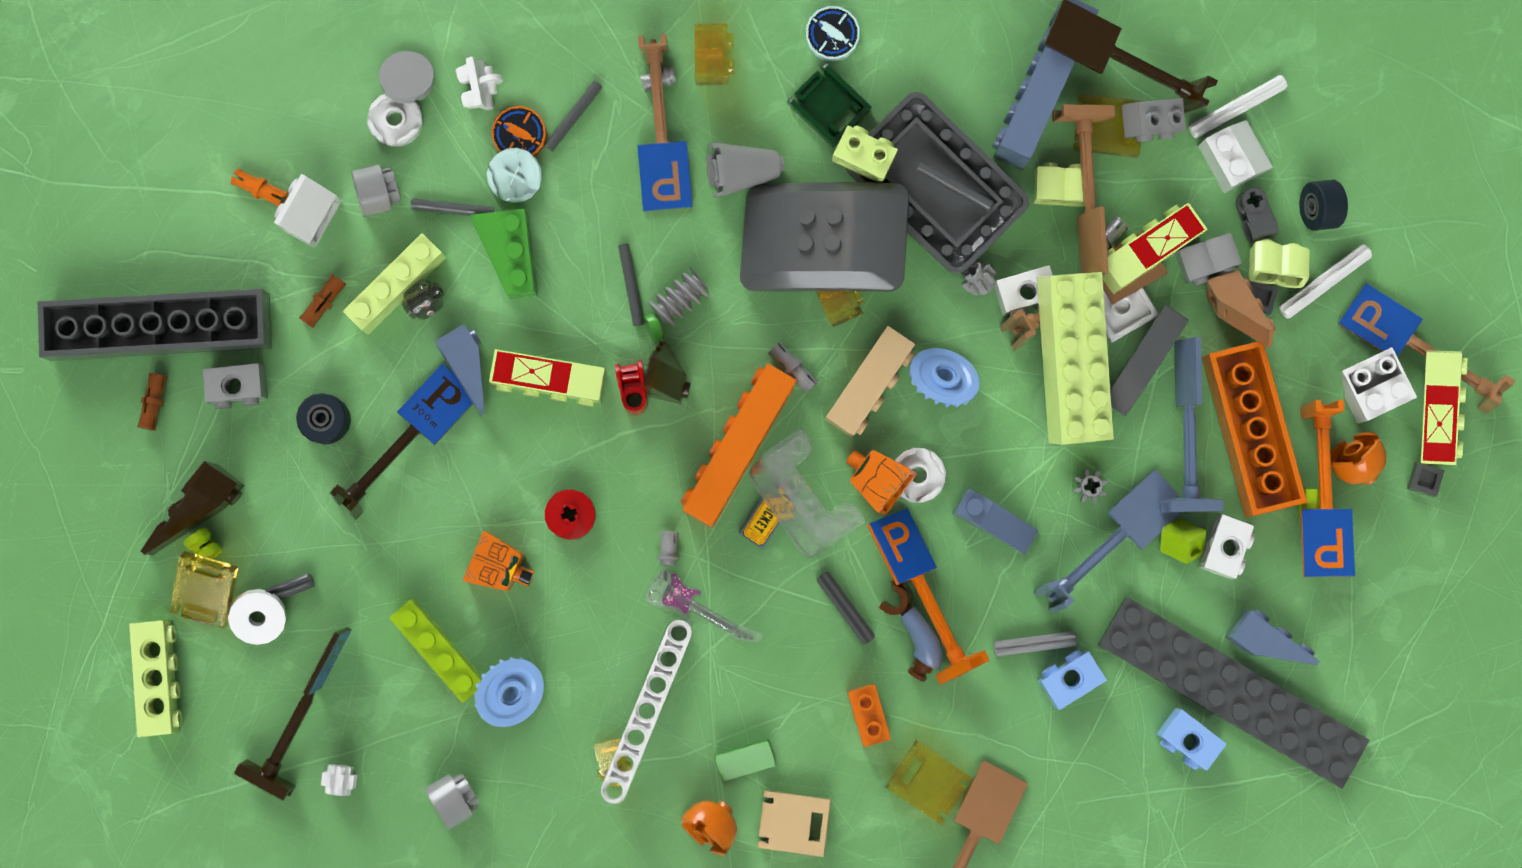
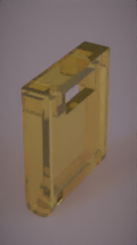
[1073,94,1143,158]
[170,551,238,629]
[885,740,972,825]

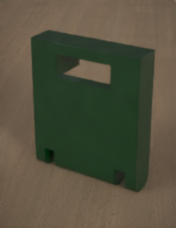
[787,63,872,148]

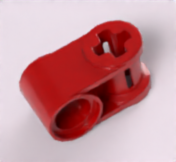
[615,360,648,415]

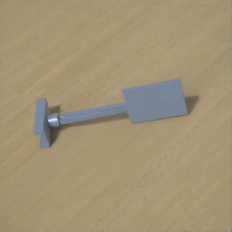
[1159,337,1223,512]
[1033,469,1182,613]

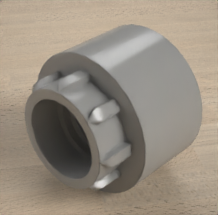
[351,164,400,217]
[424,774,479,831]

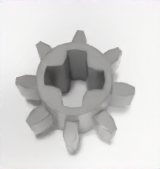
[961,261,996,296]
[1072,470,1108,504]

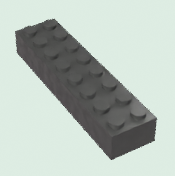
[38,289,272,361]

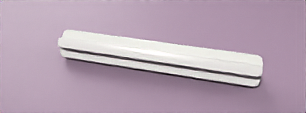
[1188,75,1288,138]
[1279,244,1372,319]

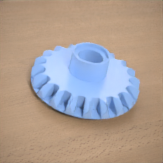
[909,348,980,408]
[473,657,544,727]

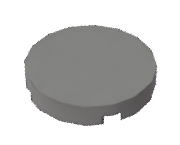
[379,51,435,104]

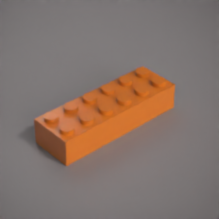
[1202,342,1307,518]
[680,363,797,529]

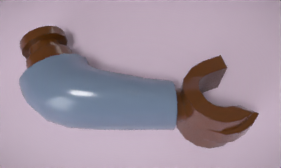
[879,580,943,682]

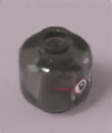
[402,279,444,320]

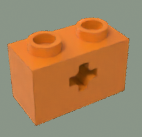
[847,683,891,747]

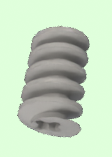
[648,267,710,326]

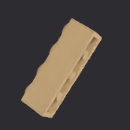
[825,326,916,438]

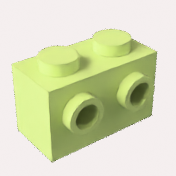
[832,125,898,183]

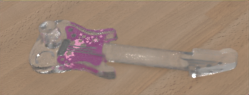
[645,569,762,642]

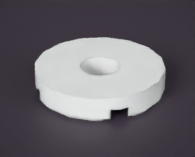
[367,94,423,147]
[895,448,946,503]
[228,589,287,645]

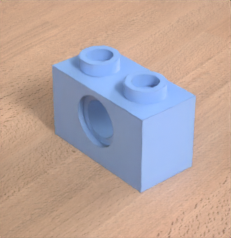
[1037,649,1107,710]
[1156,708,1227,771]

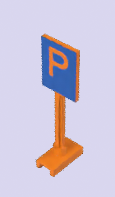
[1300,400,1355,577]
[867,508,989,685]

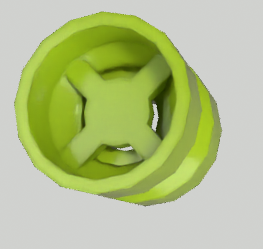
[183,527,223,566]

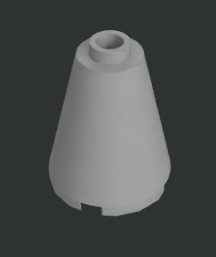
[706,142,784,198]

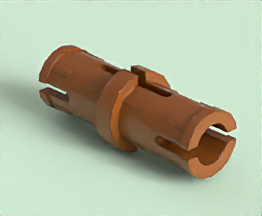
[299,274,347,328]
[137,373,167,431]

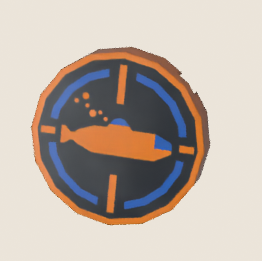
[491,106,547,156]

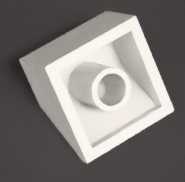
[1198,120,1273,193]

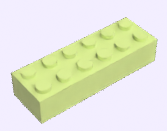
[1037,272,1114,445]

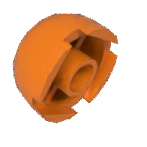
[1330,432,1386,485]
[680,801,737,856]

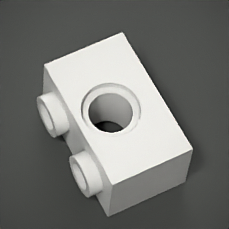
[994,265,1053,316]
[1198,514,1255,579]

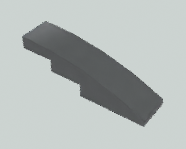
[1110,304,1189,416]

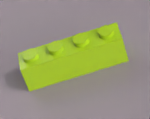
[389,599,482,703]

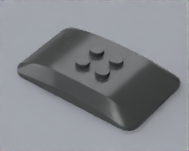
[845,92,1029,274]
[740,182,909,291]

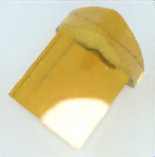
[593,738,632,787]

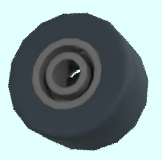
[1299,180,1348,231]
[296,393,351,445]

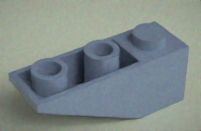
[1226,609,1320,665]

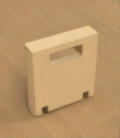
[757,790,831,857]

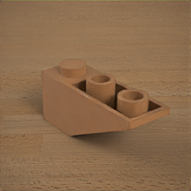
[1207,270,1276,348]

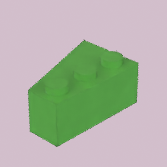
[469,209,537,299]

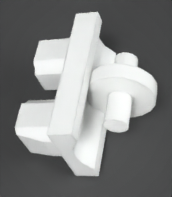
[456,56,503,111]

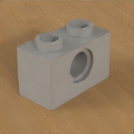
[203,363,268,409]

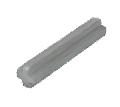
[993,631,1076,656]

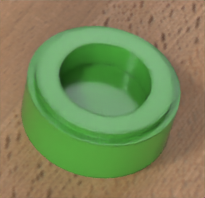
[644,313,664,342]

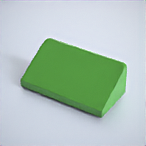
[714,739,776,782]

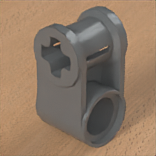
[1236,187,1279,244]

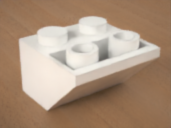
[274,174,342,248]
[1341,348,1417,424]

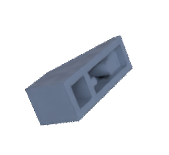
[435,324,485,416]
[952,488,1039,555]

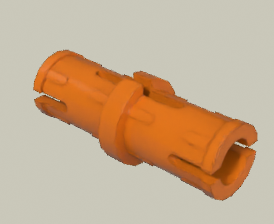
[231,168,289,207]

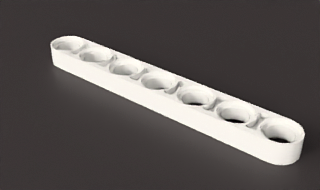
[601,620,692,804]

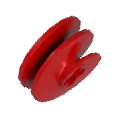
[545,489,596,540]

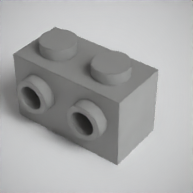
[1122,98,1186,142]

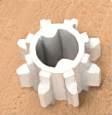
[321,764,357,796]

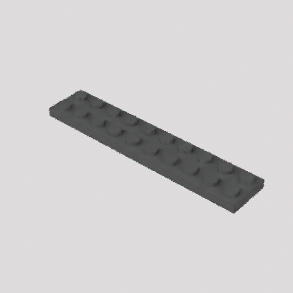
[1098,597,1370,789]

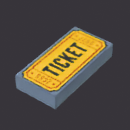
[739,488,793,549]

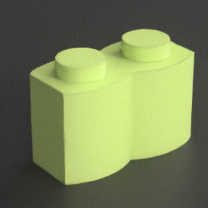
[1033,162,1085,207]
[1249,239,1310,288]

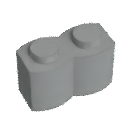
[1175,233,1242,286]

